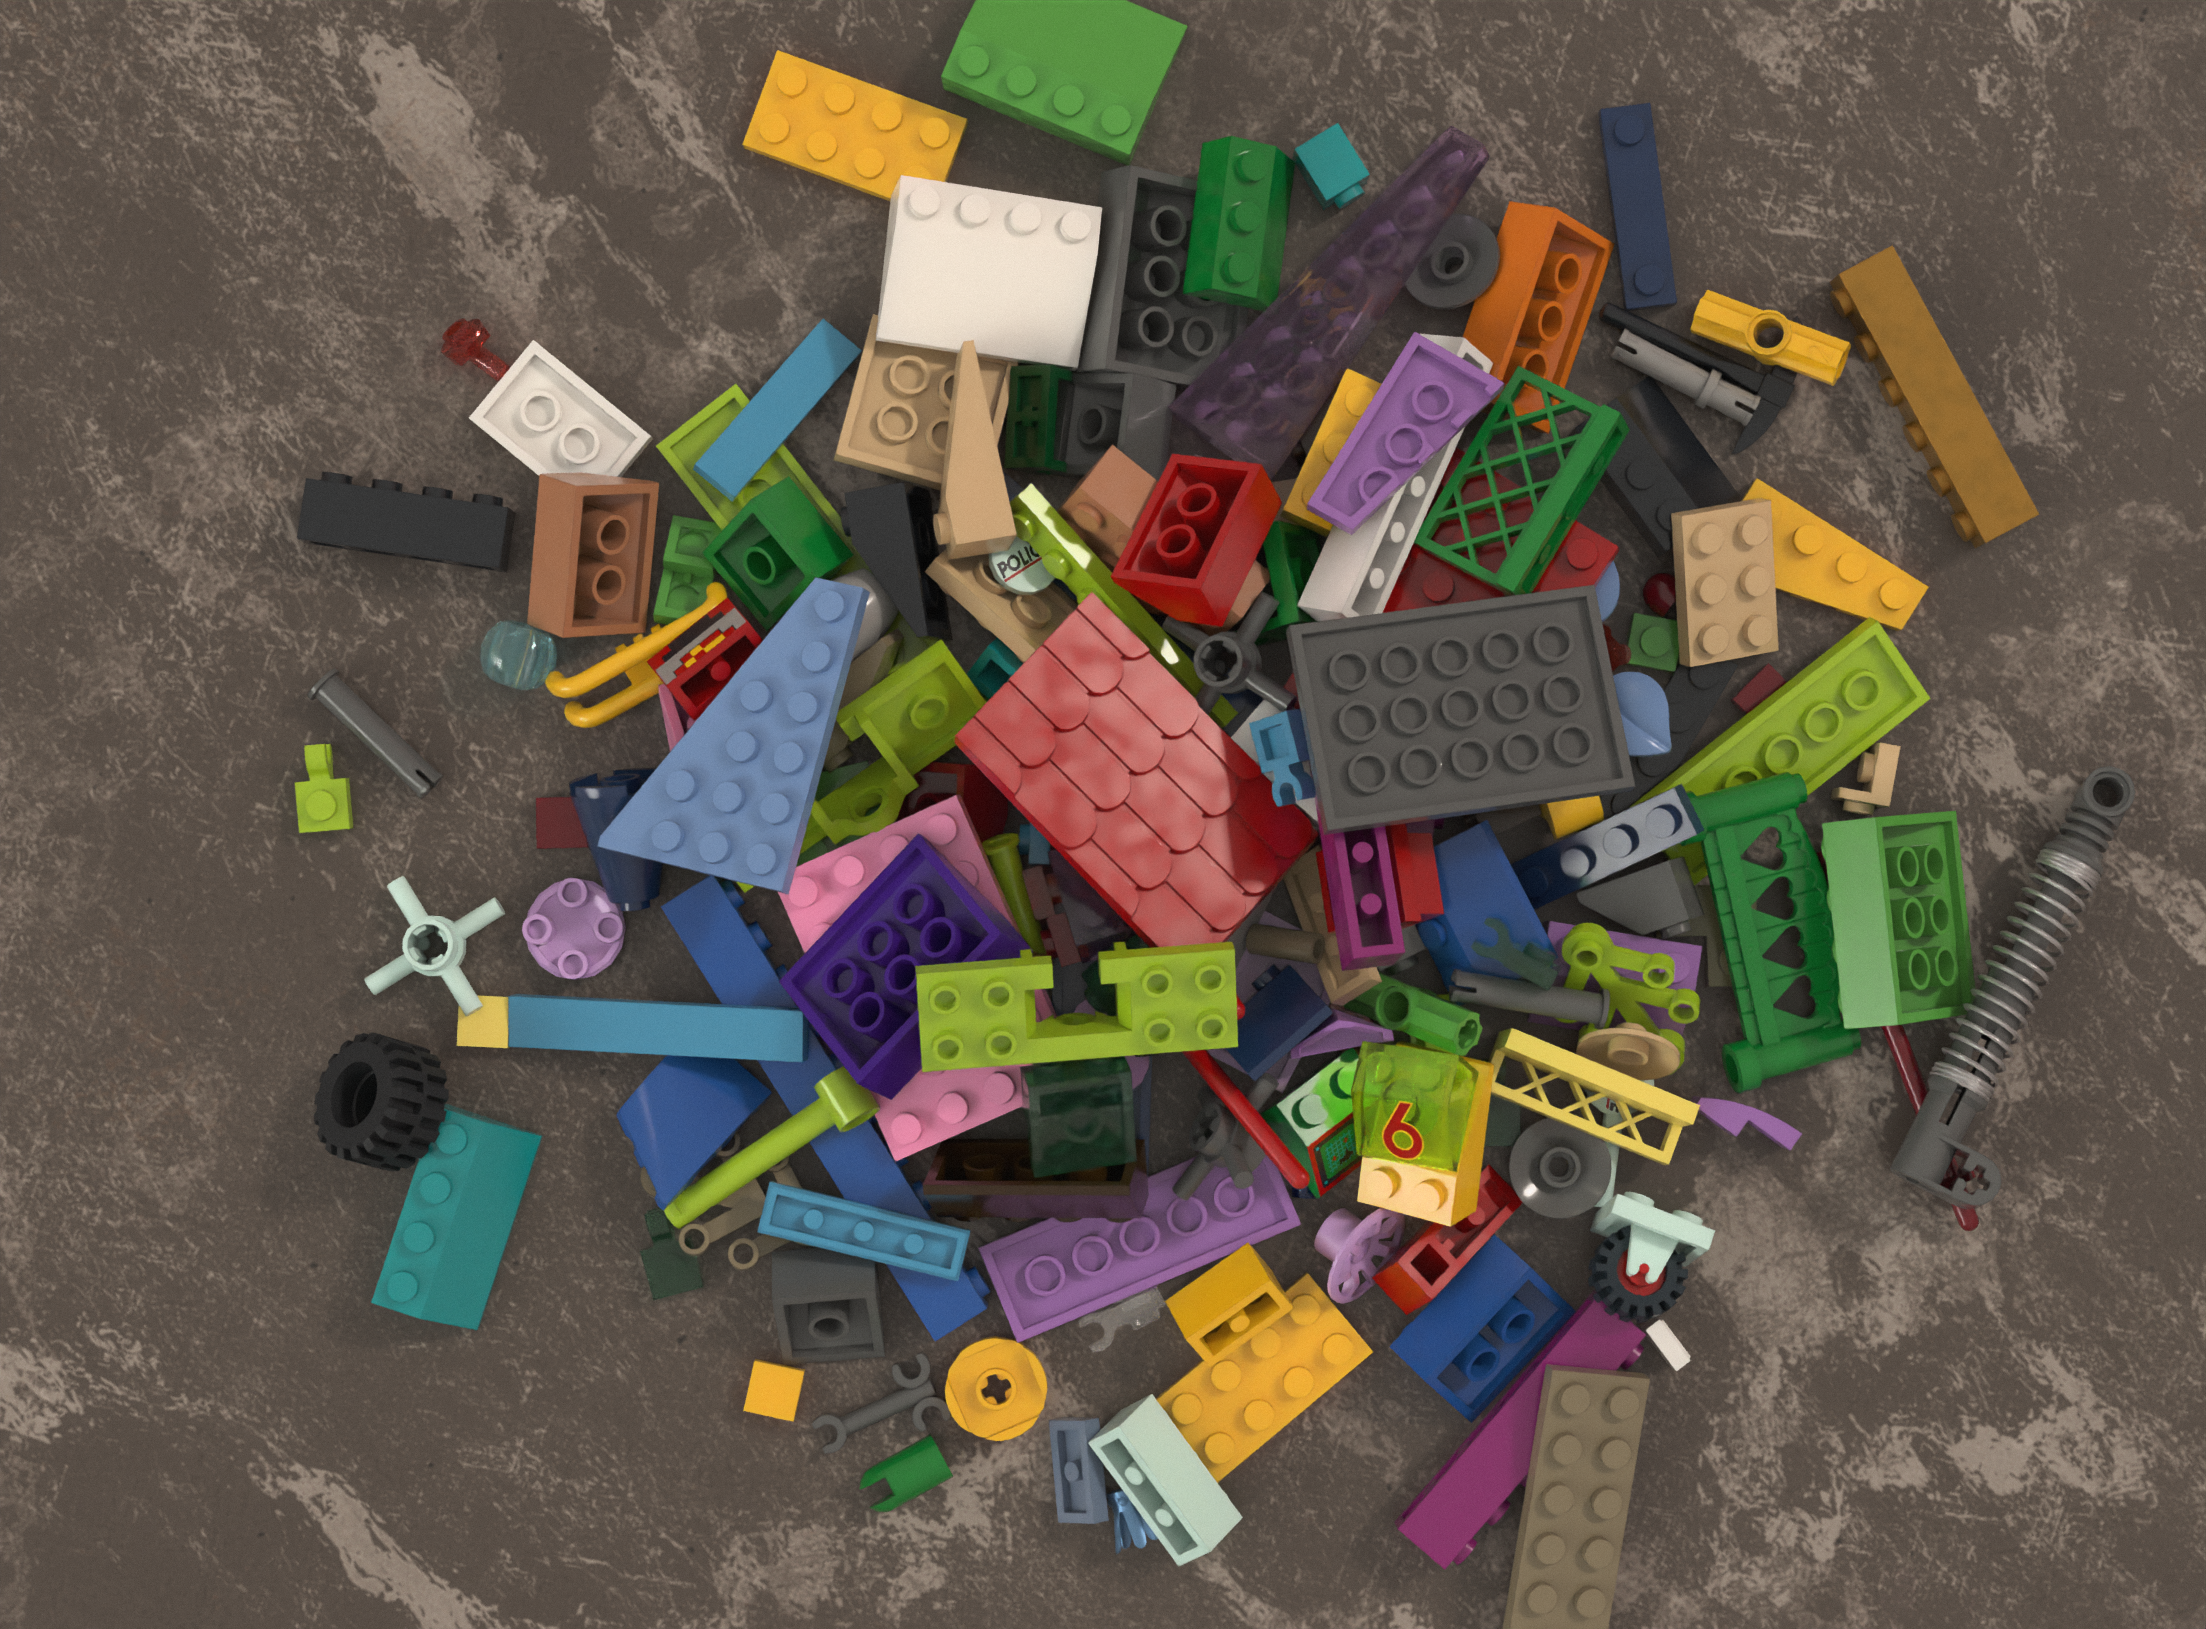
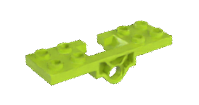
[736,639,986,893]
[915,942,1238,1072]

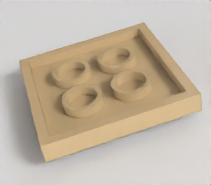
[834,314,1019,491]

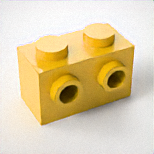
[1165,1242,1294,1367]

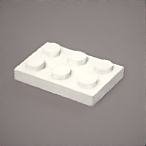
[469,340,653,477]

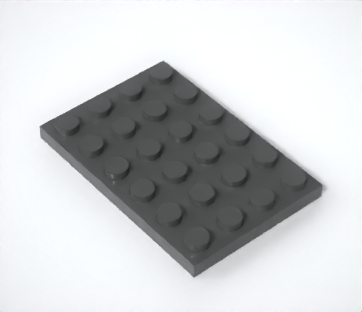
[1286,585,1635,835]

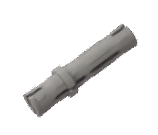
[1610,329,1761,427]

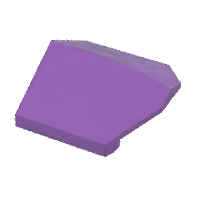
[1288,1008,1394,1059]

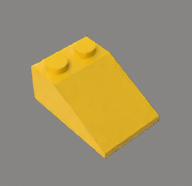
[1357,1041,1495,1227]

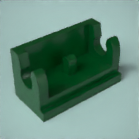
[1004,364,1073,475]

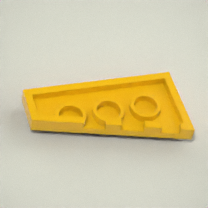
[1741,478,1929,631]

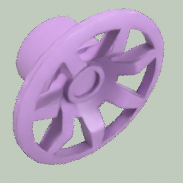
[1314,1208,1405,1304]

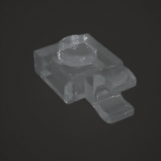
[1078,1285,1166,1352]

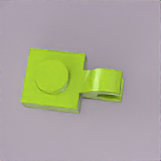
[295,744,353,833]

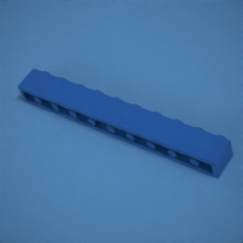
[661,875,991,1341]

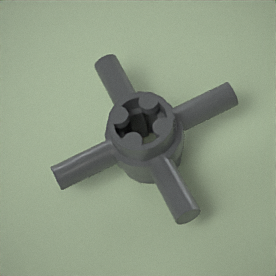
[1162,592,1297,715]
[1172,1072,1279,1200]

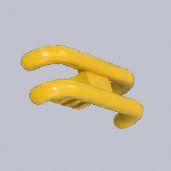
[545,582,727,728]

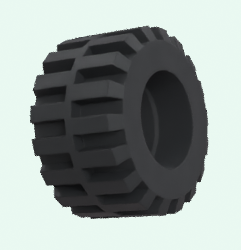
[314,1032,449,1172]

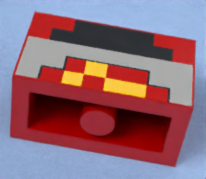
[646,597,763,721]

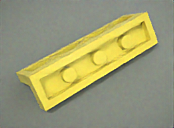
[1488,1028,1700,1165]

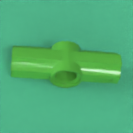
[1343,973,1483,1056]

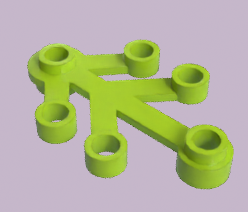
[1555,923,1700,1075]

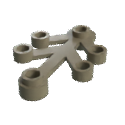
[641,1131,812,1271]

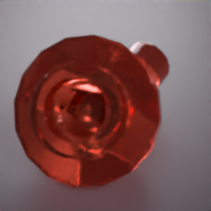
[441,318,510,382]

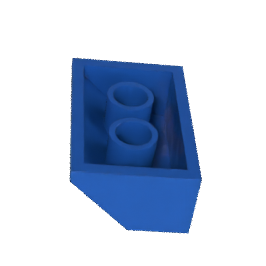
[1415,820,1559,1006]
[1389,1234,1576,1423]

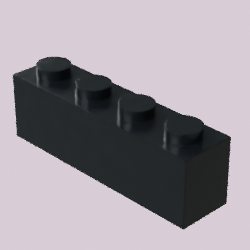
[297,472,516,573]

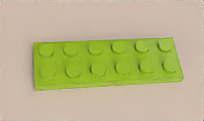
[1630,617,1931,886]

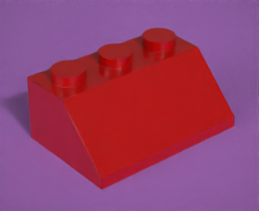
[1110,454,1282,627]

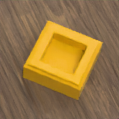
[743,1359,805,1422]

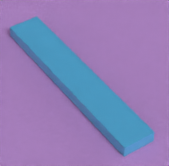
[508,994,808,1062]

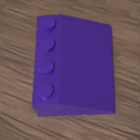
[779,833,1033,1100]

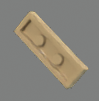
[1283,845,1382,1006]

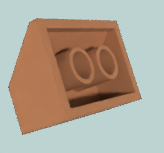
[527,472,659,638]

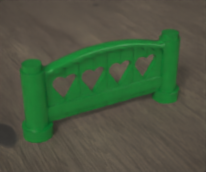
[1679,772,1861,1094]

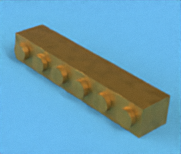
[1830,245,2039,548]

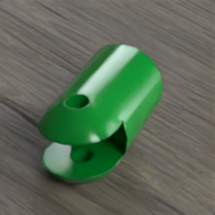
[859,1434,953,1512]

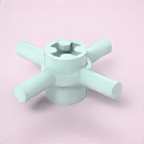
[364,876,505,1016]

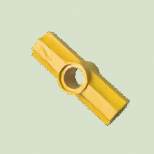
[1690,290,1851,386]

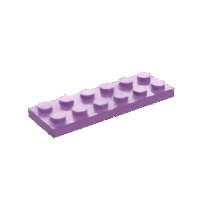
[978,1155,1301,1343]

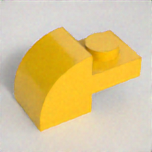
[1538,796,1604,840]

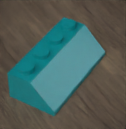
[371,1104,543,1330]

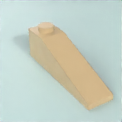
[933,340,1017,560]

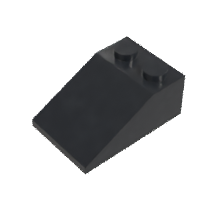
[840,482,953,642]

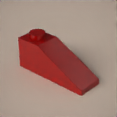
[1372,1164,1523,1315]

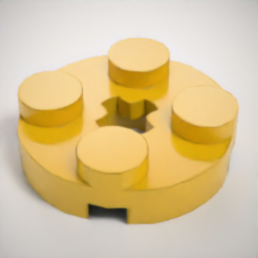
[945,1336,1048,1441]

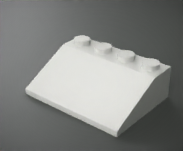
[876,175,1102,371]

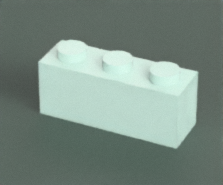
[1088,1394,1243,1566]

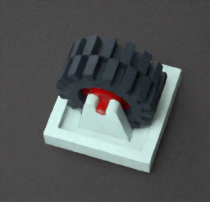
[1588,1192,1715,1323]

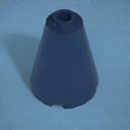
[569,768,663,911]

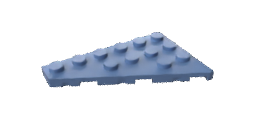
[598,577,870,894]

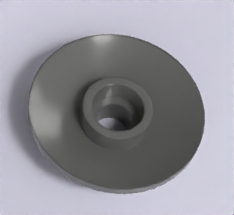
[1401,214,1500,310]
[1509,1117,1612,1219]

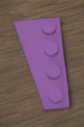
[1307,332,1505,535]

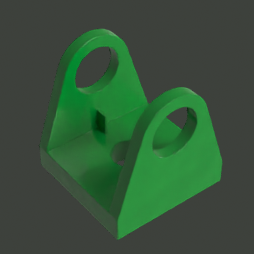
[1224,520,1321,651]

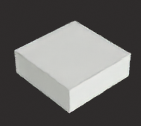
[1639,1316,1691,1371]

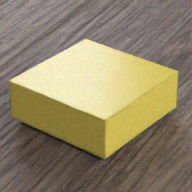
[457,995,510,1048]

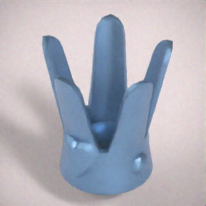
[1106,1488,1158,1554]

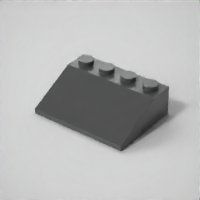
[1076,165,1248,396]

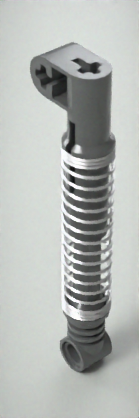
[1890,766,2135,1209]

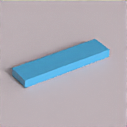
[693,319,862,502]
[757,1181,971,1281]

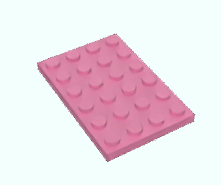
[778,795,1083,1161]

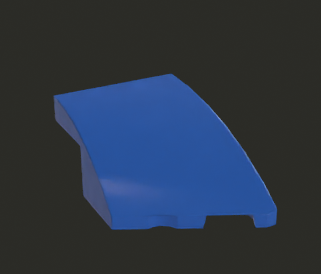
[616,1055,772,1211]

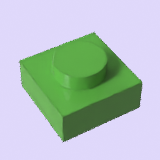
[1623,613,1679,673]

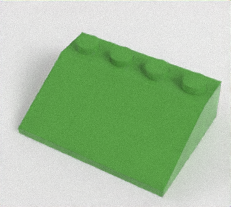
[941,0,1188,166]
[1821,811,1975,1029]

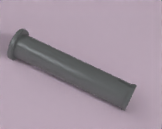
[307,668,444,799]
[1449,969,1610,1030]

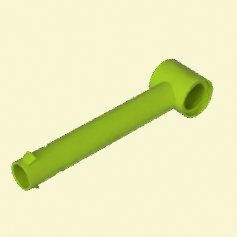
[664,1066,880,1229]

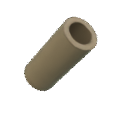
[1246,923,1325,964]

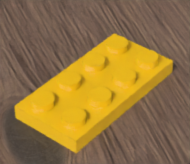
[742,50,968,201]
[1155,1272,1373,1483]

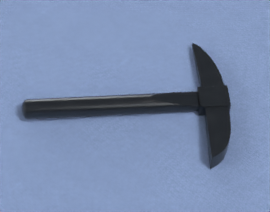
[1599,302,1803,455]

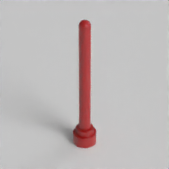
[1182,1050,1310,1189]

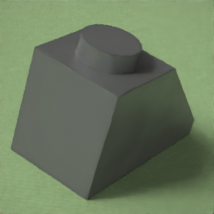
[1576,857,1705,940]

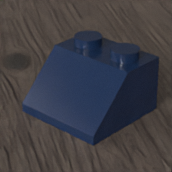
[1225,964,1333,1082]

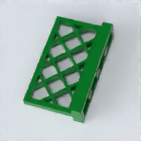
[1413,366,1630,597]

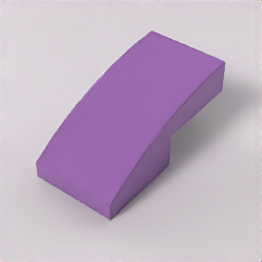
[1690,1096,1802,1150]

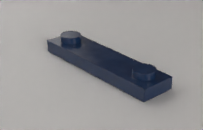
[1598,103,1677,311]

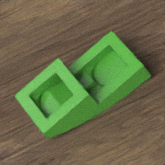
[653,515,722,625]

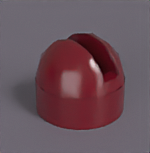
[1643,573,1676,618]

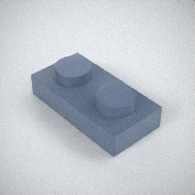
[1049,1417,1109,1524]

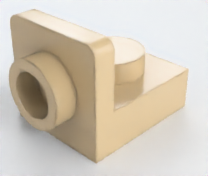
[1831,742,1901,816]

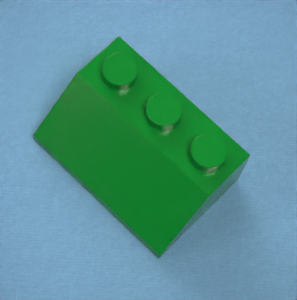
[1183,136,1295,313]

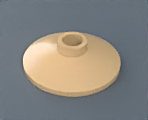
[1576,1023,1680,1080]

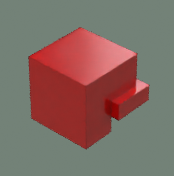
[1316,823,1444,933]

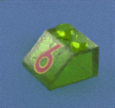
[1351,1041,1479,1172]

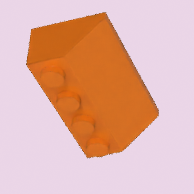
[1463,201,1615,434]

